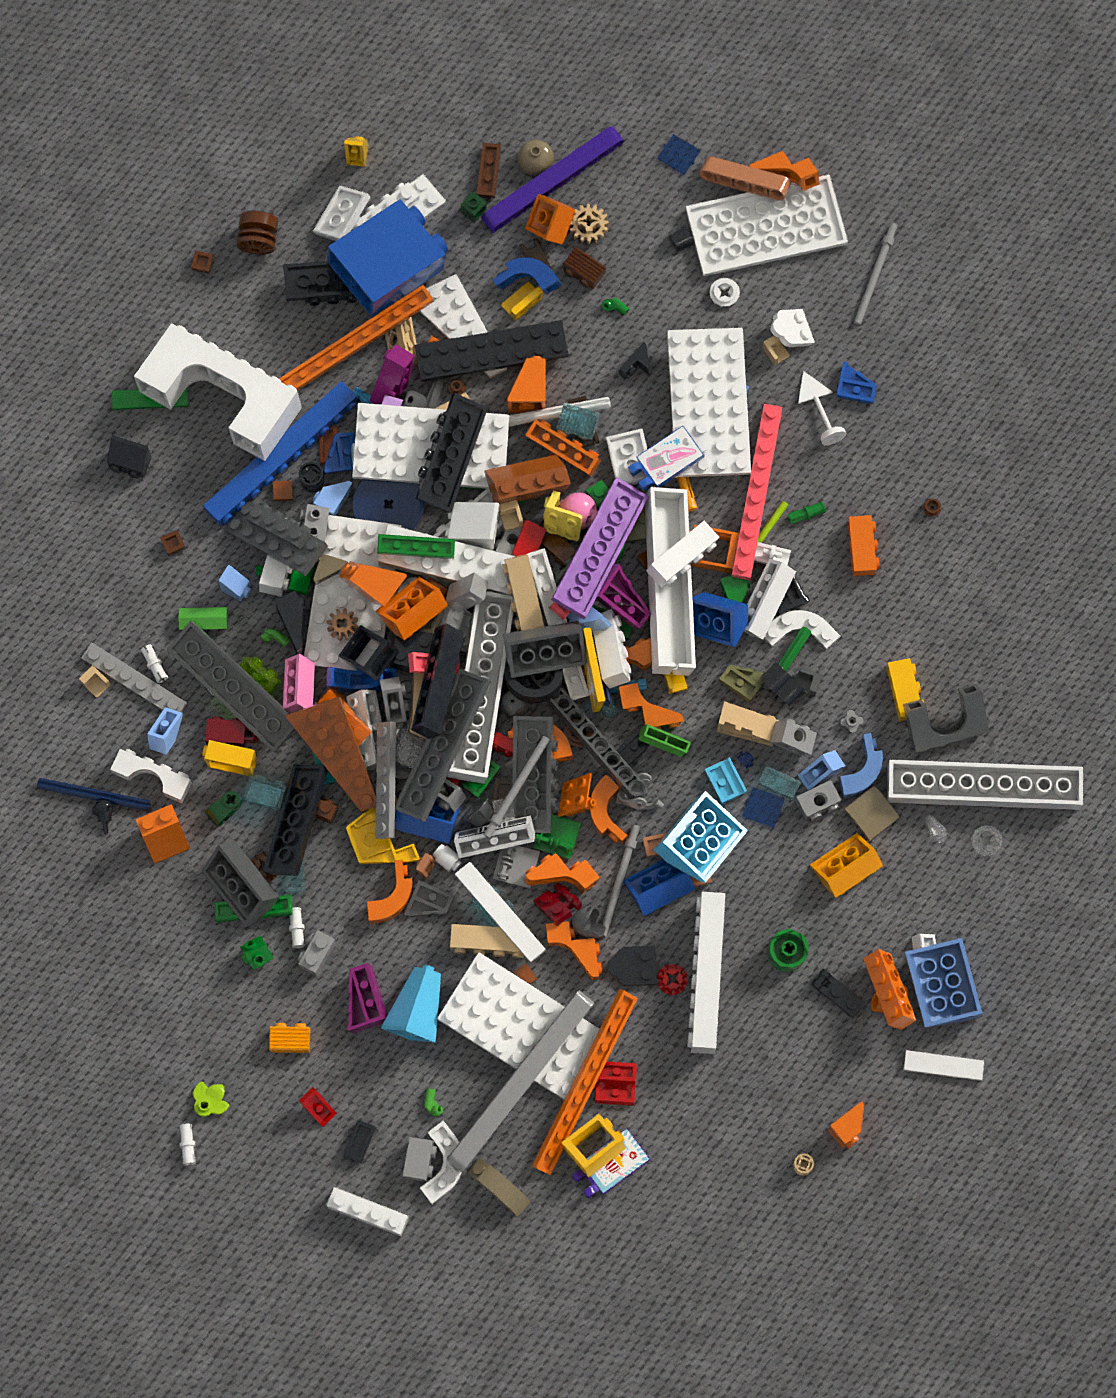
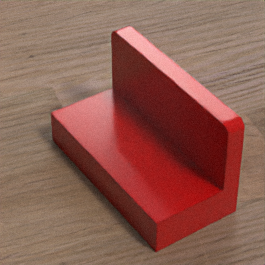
[512,520,547,556]

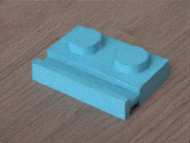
[705,757,747,804]

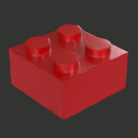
[492,732,513,758]

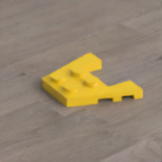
[346,795,420,864]

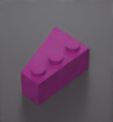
[369,344,415,405]
[596,564,651,629]
[347,963,387,1034]

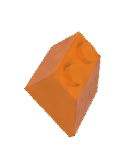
[525,194,575,244]
[828,1101,864,1149]

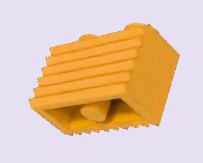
[269,1023,311,1053]

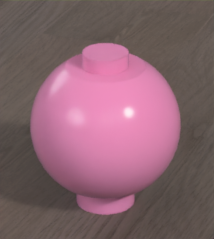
[558,493,598,530]

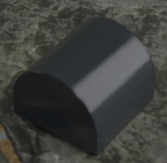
[668,227,694,252]

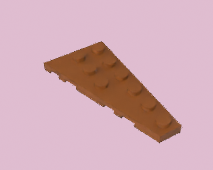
[285,696,376,812]

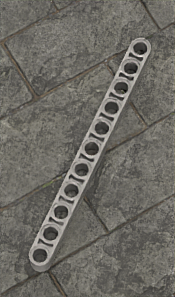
[446,990,594,1173]

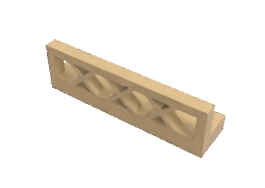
[385,296,418,366]

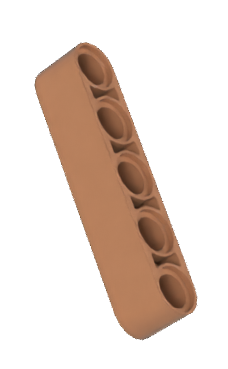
[699,156,791,201]

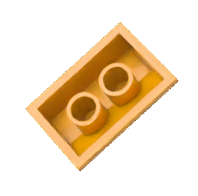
[810,833,883,898]

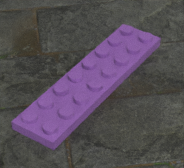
[551,477,649,620]

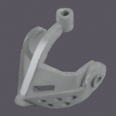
[616,773,664,811]

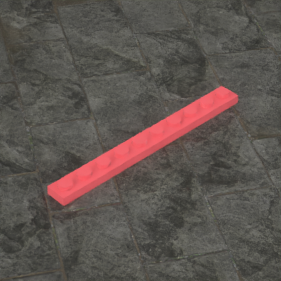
[732,404,782,580]

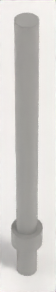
[854,223,898,325]
[483,736,550,839]
[602,824,640,937]

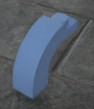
[839,733,883,799]

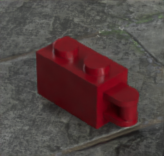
[205,716,258,748]

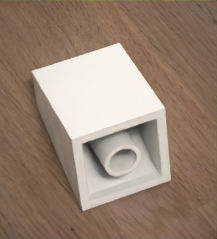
[445,502,499,550]

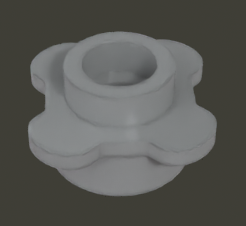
[840,710,863,733]

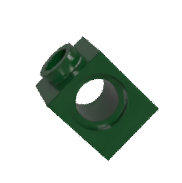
[460,191,487,223]

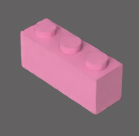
[283,654,315,713]

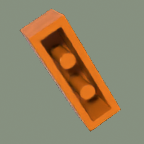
[848,515,880,576]

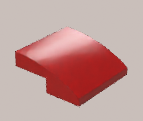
[595,1062,637,1106]

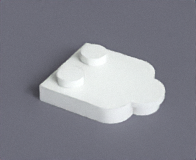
[771,309,815,347]

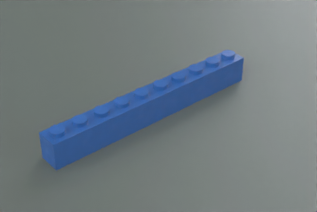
[203,381,358,526]

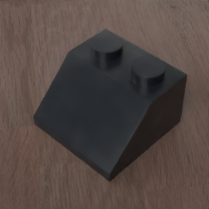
[107,435,152,479]

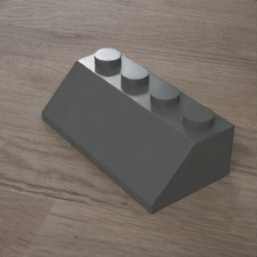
[503,621,587,678]
[202,841,279,927]

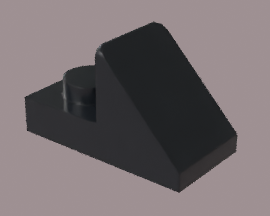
[619,342,649,379]

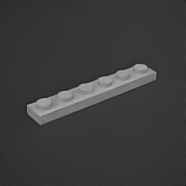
[81,643,187,713]
[376,721,396,839]

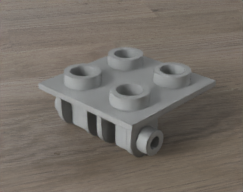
[493,846,540,889]

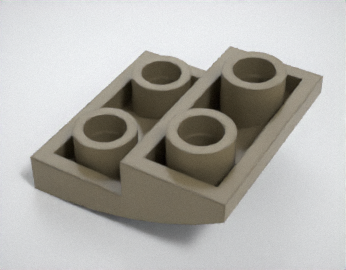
[844,785,899,840]

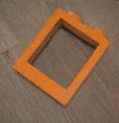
[689,525,740,574]

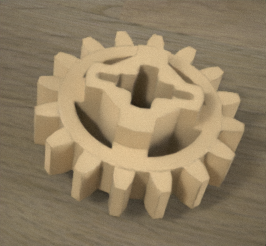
[569,204,609,245]

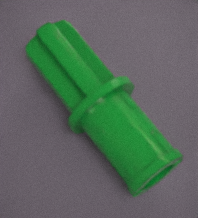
[788,501,826,524]

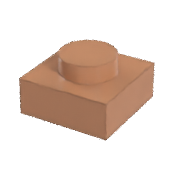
[416,853,436,878]

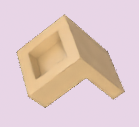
[762,336,789,366]
[499,500,523,531]
[79,665,111,698]

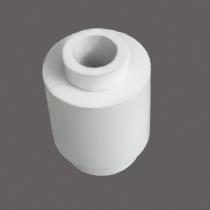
[433,844,462,872]

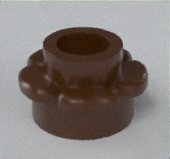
[447,379,466,395]
[923,498,941,516]

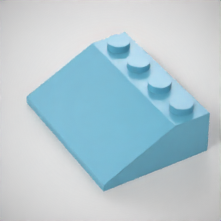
[654,791,748,883]

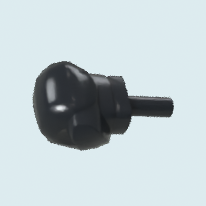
[92,800,113,834]

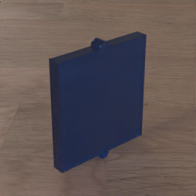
[657,134,701,175]
[742,787,785,828]

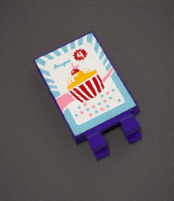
[572,1128,651,1199]

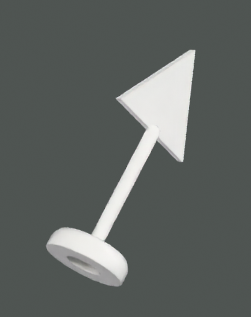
[798,371,846,446]

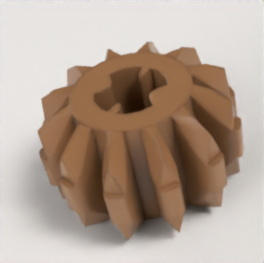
[326,608,359,641]

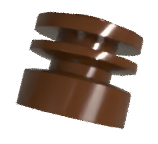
[236,211,279,255]

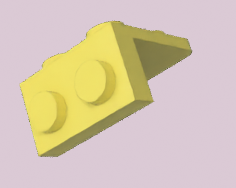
[543,490,583,541]

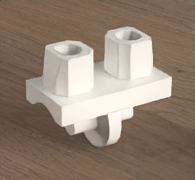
[754,542,791,565]

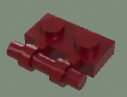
[533,882,582,926]

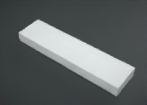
[903,1050,984,1081]

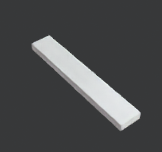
[455,862,546,963]

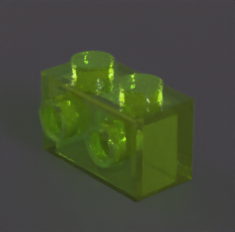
[240,656,282,695]

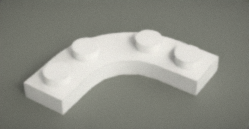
[764,610,840,650]
[420,1121,461,1204]

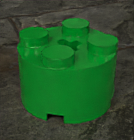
[767,929,809,972]

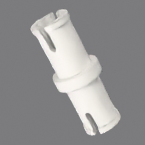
[141,644,168,683]
[289,907,305,948]
[179,1124,196,1165]

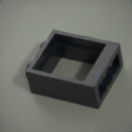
[338,625,399,681]

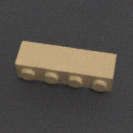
[502,554,544,631]
[450,924,530,958]

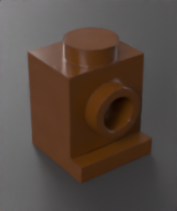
[315,799,339,824]

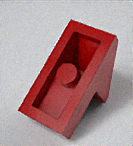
[298,1087,337,1127]

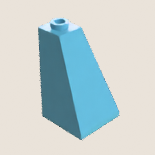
[381,965,441,1042]

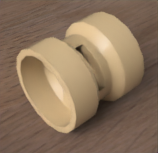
[793,1154,814,1176]

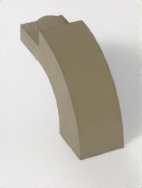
[468,1158,530,1217]

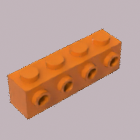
[525,419,601,477]
[863,949,917,1030]

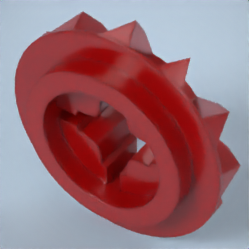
[657,964,688,995]

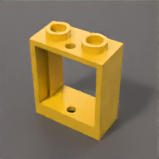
[202,740,257,777]
[561,1114,626,1178]

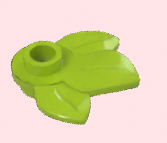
[193,1082,229,1117]

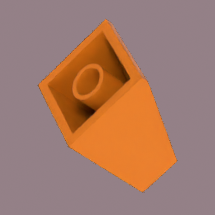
[508,356,546,413]
[339,561,407,607]
[135,804,190,864]

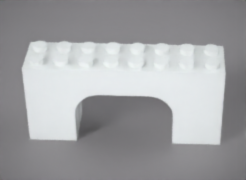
[134,323,302,461]

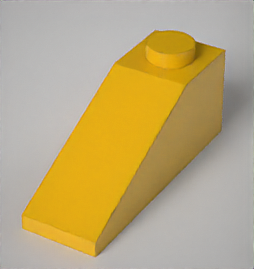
[344,136,368,167]

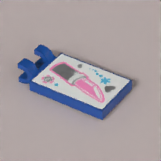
[628,426,705,492]

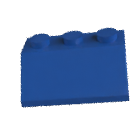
[692,592,748,647]
[395,801,461,843]
[623,859,695,916]

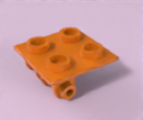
[558,773,596,817]

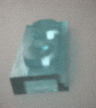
[758,765,801,800]

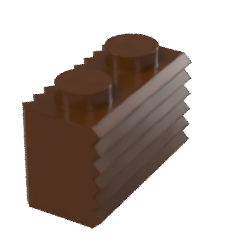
[563,247,606,289]

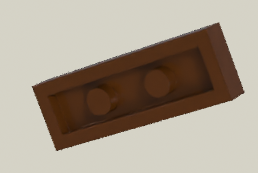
[477,143,501,199]

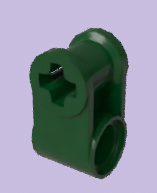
[205,791,242,827]

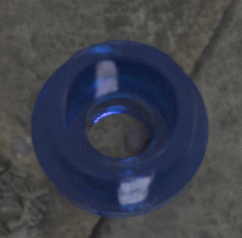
[737,751,754,769]

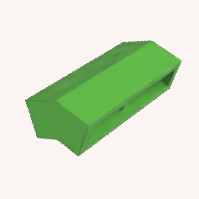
[179,607,227,630]
[638,724,691,757]

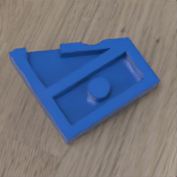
[836,361,877,404]
[323,432,355,474]

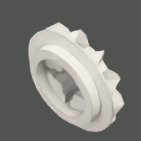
[710,278,740,307]

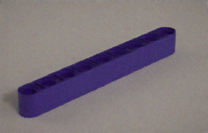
[481,126,624,233]

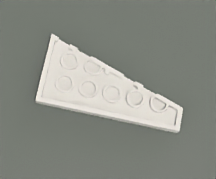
[419,274,507,378]

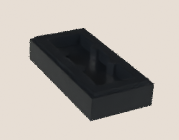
[343,1120,376,1164]

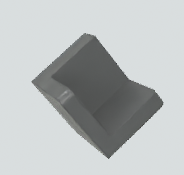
[796,668,822,696]

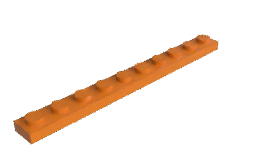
[279,285,434,391]
[532,989,638,1175]

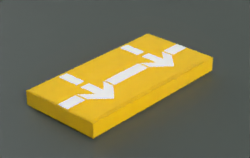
[583,627,605,712]

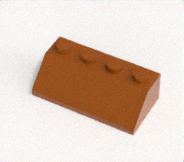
[484,455,571,504]

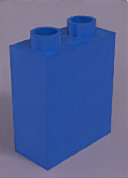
[327,199,448,318]

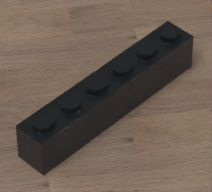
[411,623,464,739]

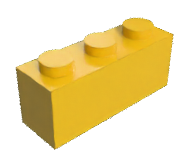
[886,658,924,722]

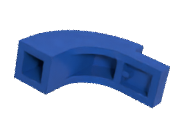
[493,258,562,295]
[327,667,396,693]

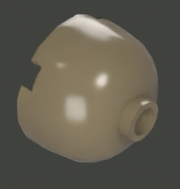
[518,139,554,177]

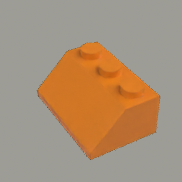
[376,577,448,640]

